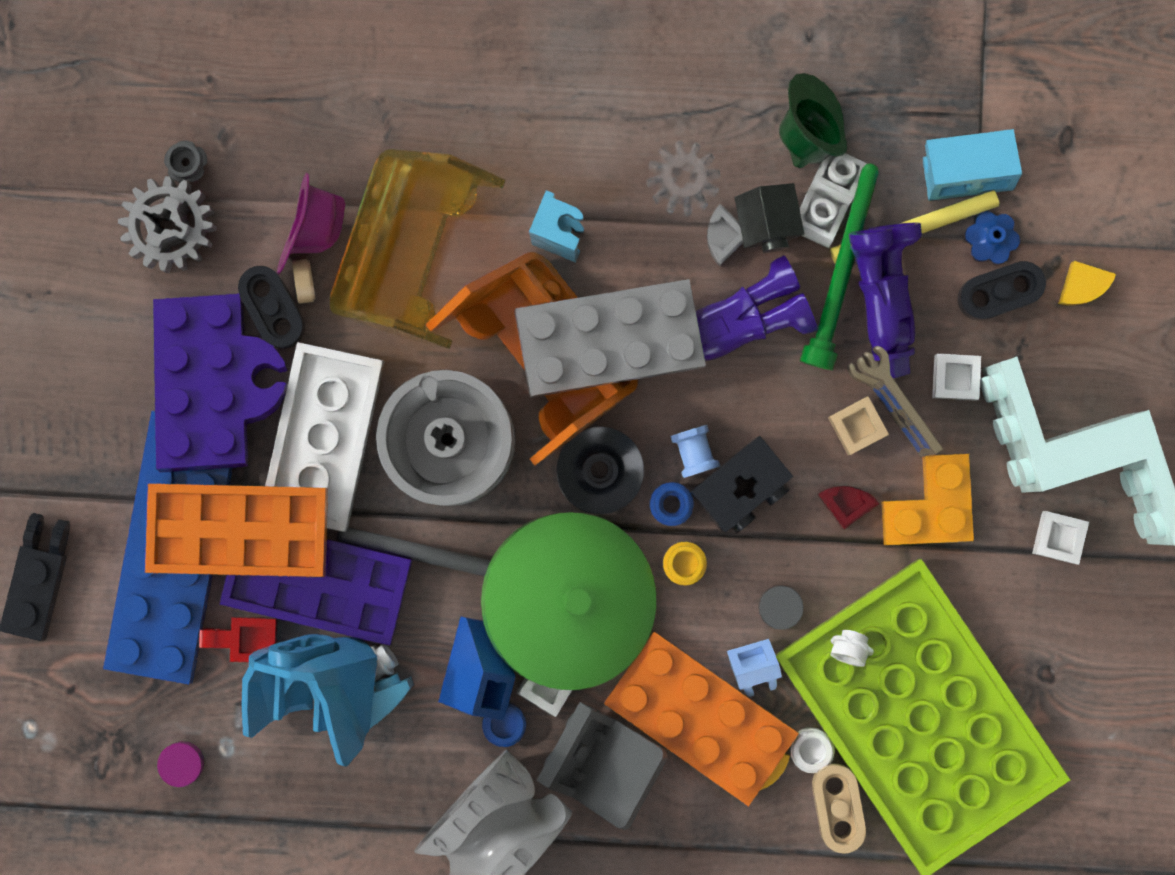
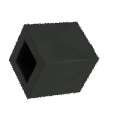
[734,183,805,253]

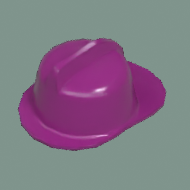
[276,173,346,275]

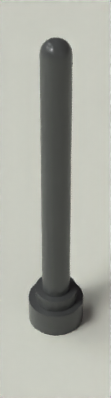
[337,527,491,576]

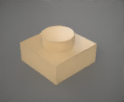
[828,396,889,456]

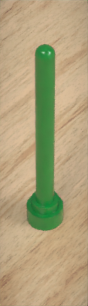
[799,163,879,371]

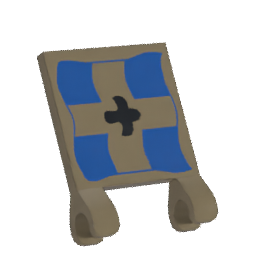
[847,346,943,457]

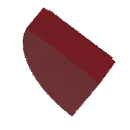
[817,486,879,530]

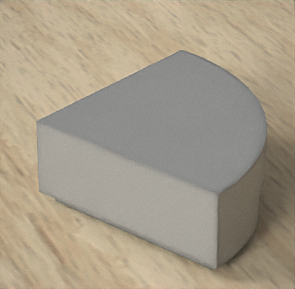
[707,204,743,266]

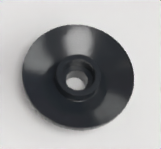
[556,427,644,514]

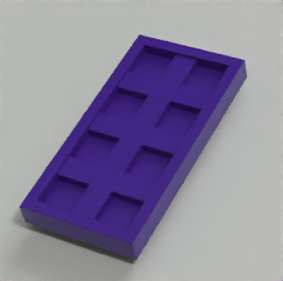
[219,539,412,646]

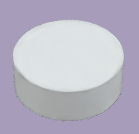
[789,727,835,773]

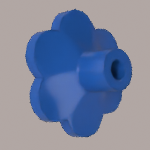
[965,211,1020,264]

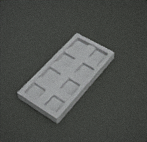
[514,279,706,398]

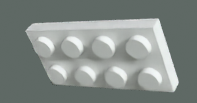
[265,342,385,532]

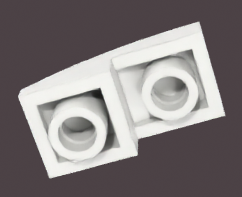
[799,153,867,248]

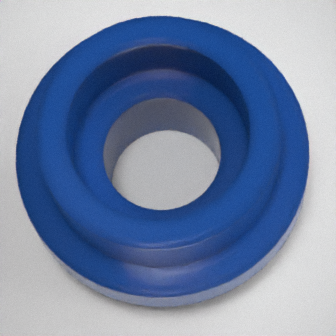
[650,482,694,526]

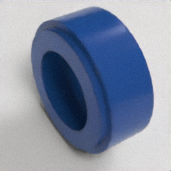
[482,702,526,747]

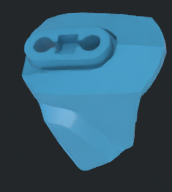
[242,634,377,767]

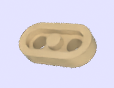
[812,763,866,854]

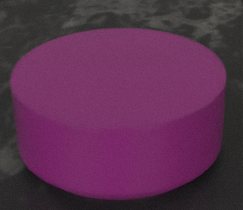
[157,741,204,787]

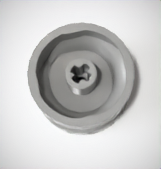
[376,370,516,506]
[414,750,572,875]

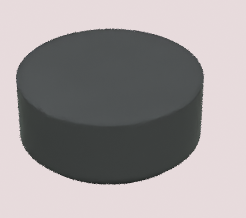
[758,585,804,630]

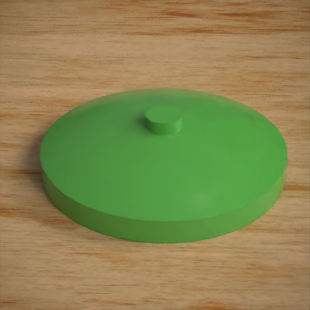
[481,512,657,690]

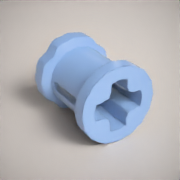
[670,425,720,478]

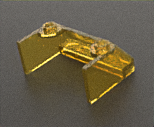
[329,149,506,349]

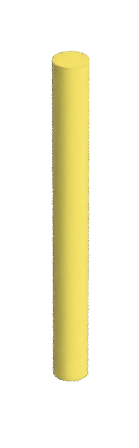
[830,190,999,264]

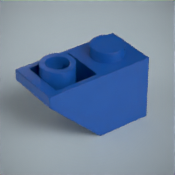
[438,616,515,720]

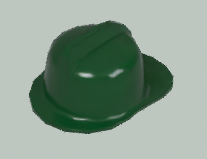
[779,73,848,169]

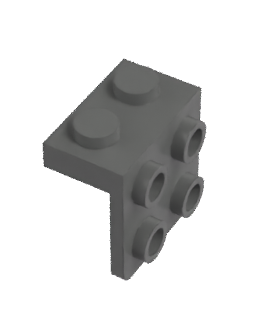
[537,702,668,830]

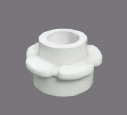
[830,630,874,667]

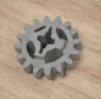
[118,176,217,273]

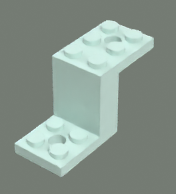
[980,357,1175,546]

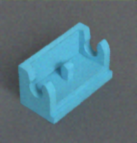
[923,129,1022,201]
[529,190,584,263]

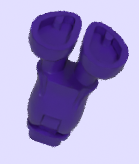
[849,222,922,379]
[695,255,818,361]

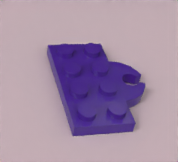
[153,294,288,473]

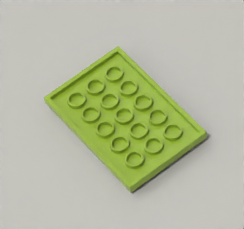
[775,559,1070,875]

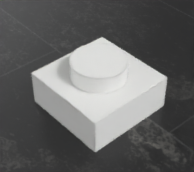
[932,354,981,401]
[1032,511,1089,565]
[516,678,572,717]

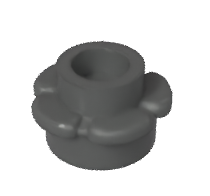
[164,140,207,183]

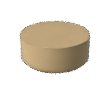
[292,259,315,304]

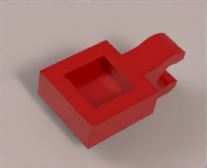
[199,617,278,662]

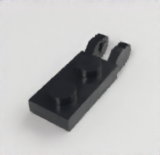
[0,513,71,641]

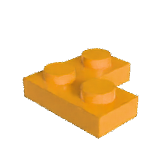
[881,454,974,545]

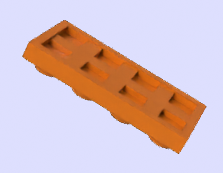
[145,484,328,577]
[604,631,799,807]

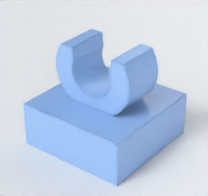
[727,639,782,697]

